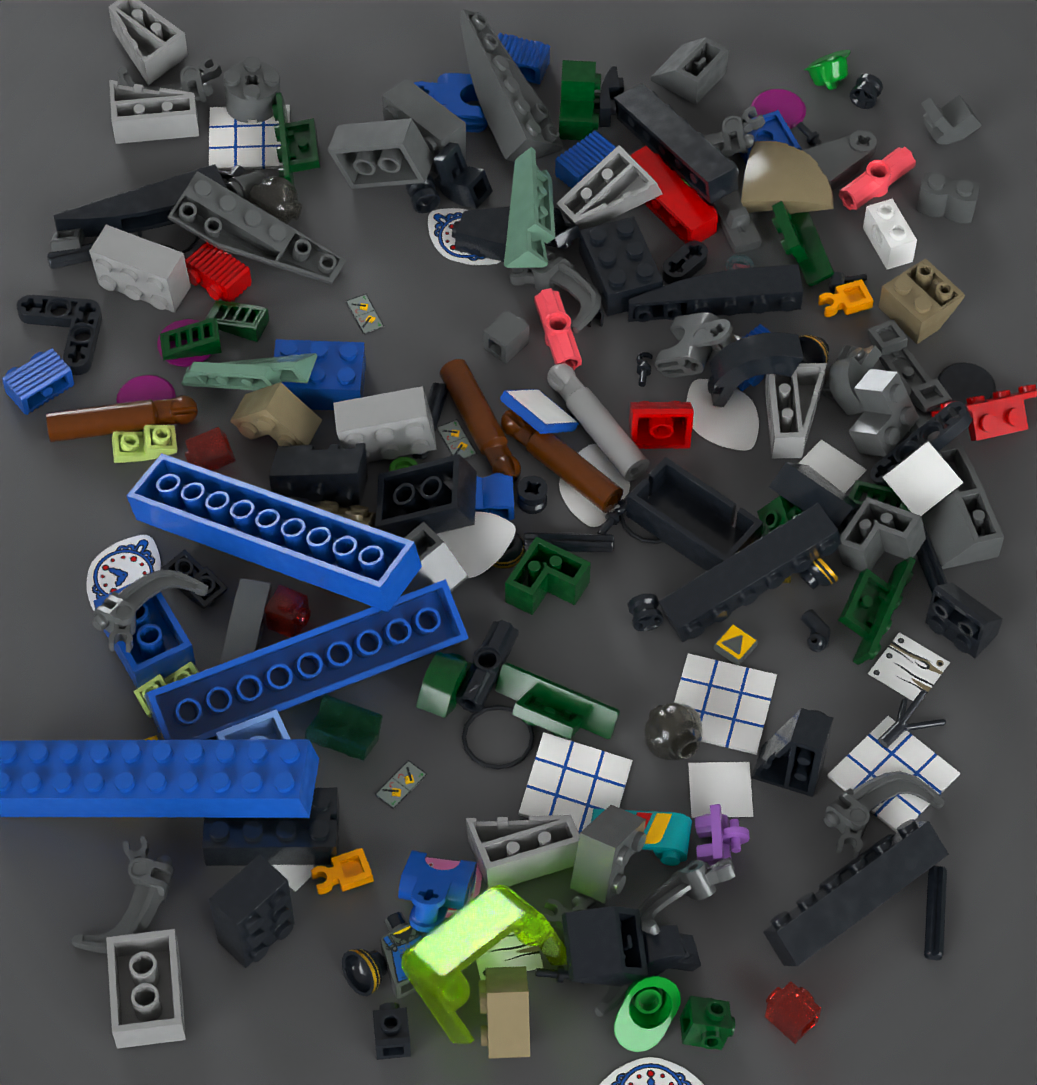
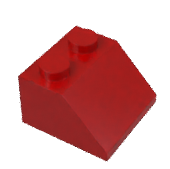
[629,401,694,449]

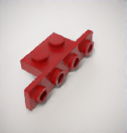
[931,384,1037,441]

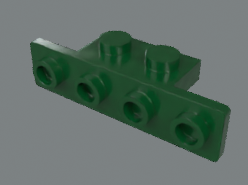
[272,93,320,194]
[772,201,834,287]
[838,556,916,665]
[495,662,620,739]

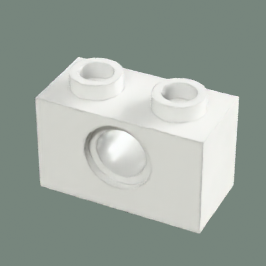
[863,198,917,270]

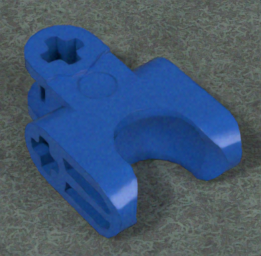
[414,73,488,133]
[398,850,477,933]

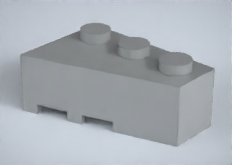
[108,0,188,86]
[109,80,199,144]
[556,145,663,230]
[764,363,827,459]
[466,815,580,892]

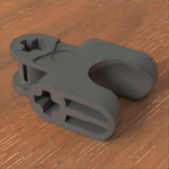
[654,313,742,378]

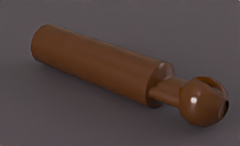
[440,359,521,482]
[46,395,198,442]
[500,409,623,513]

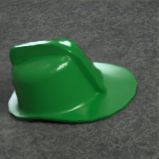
[804,50,851,90]
[614,975,681,1052]

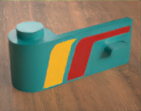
[591,809,692,866]

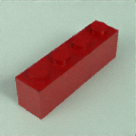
[630,146,718,244]

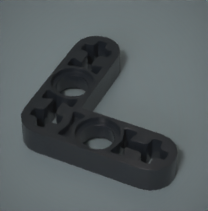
[17,295,102,376]

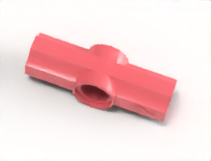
[839,147,916,211]
[534,288,582,370]

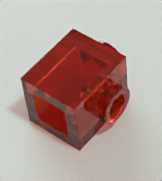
[185,427,236,471]
[265,585,311,638]
[765,981,821,1044]

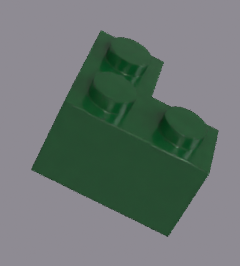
[559,60,601,141]
[505,537,591,615]

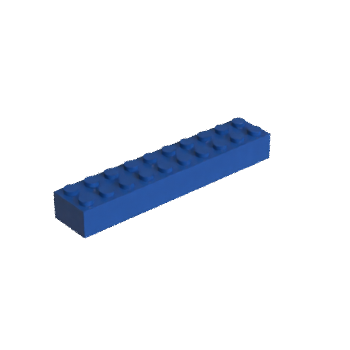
[126,453,422,612]
[144,579,469,740]
[0,739,319,818]

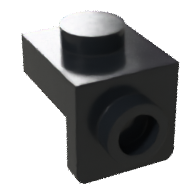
[544,208,580,249]

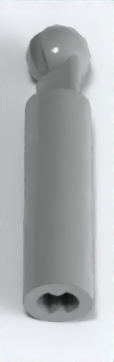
[547,363,649,481]

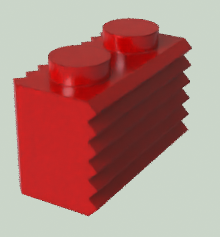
[185,242,252,302]

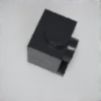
[373,1002,411,1060]

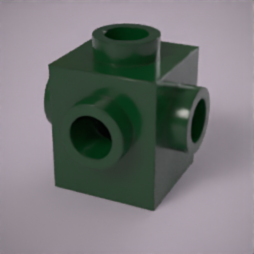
[757,496,803,537]
[680,996,735,1050]

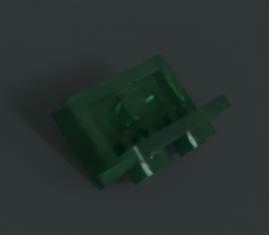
[305,695,383,761]

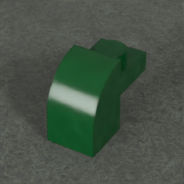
[416,652,473,718]

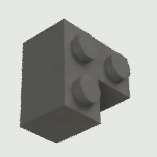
[849,369,919,457]
[838,497,926,571]
[570,805,647,904]

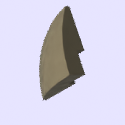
[741,141,833,214]

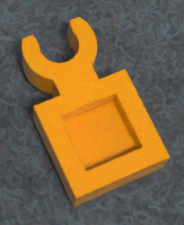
[818,279,874,317]
[311,848,374,895]

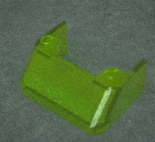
[401,885,568,1044]

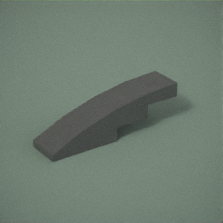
[220,578,272,664]

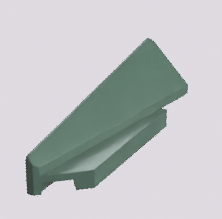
[504,147,555,268]
[181,353,317,391]

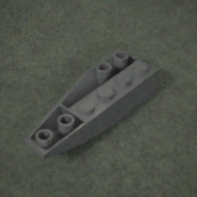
[460,9,564,162]
[167,171,346,285]
[910,408,1004,569]

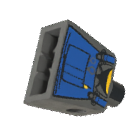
[380,912,455,999]

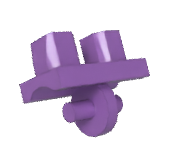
[695,804,750,866]

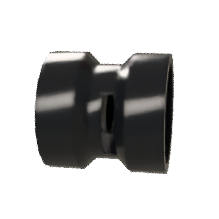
[406,174,441,213]

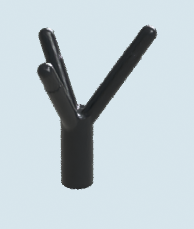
[878,690,946,748]

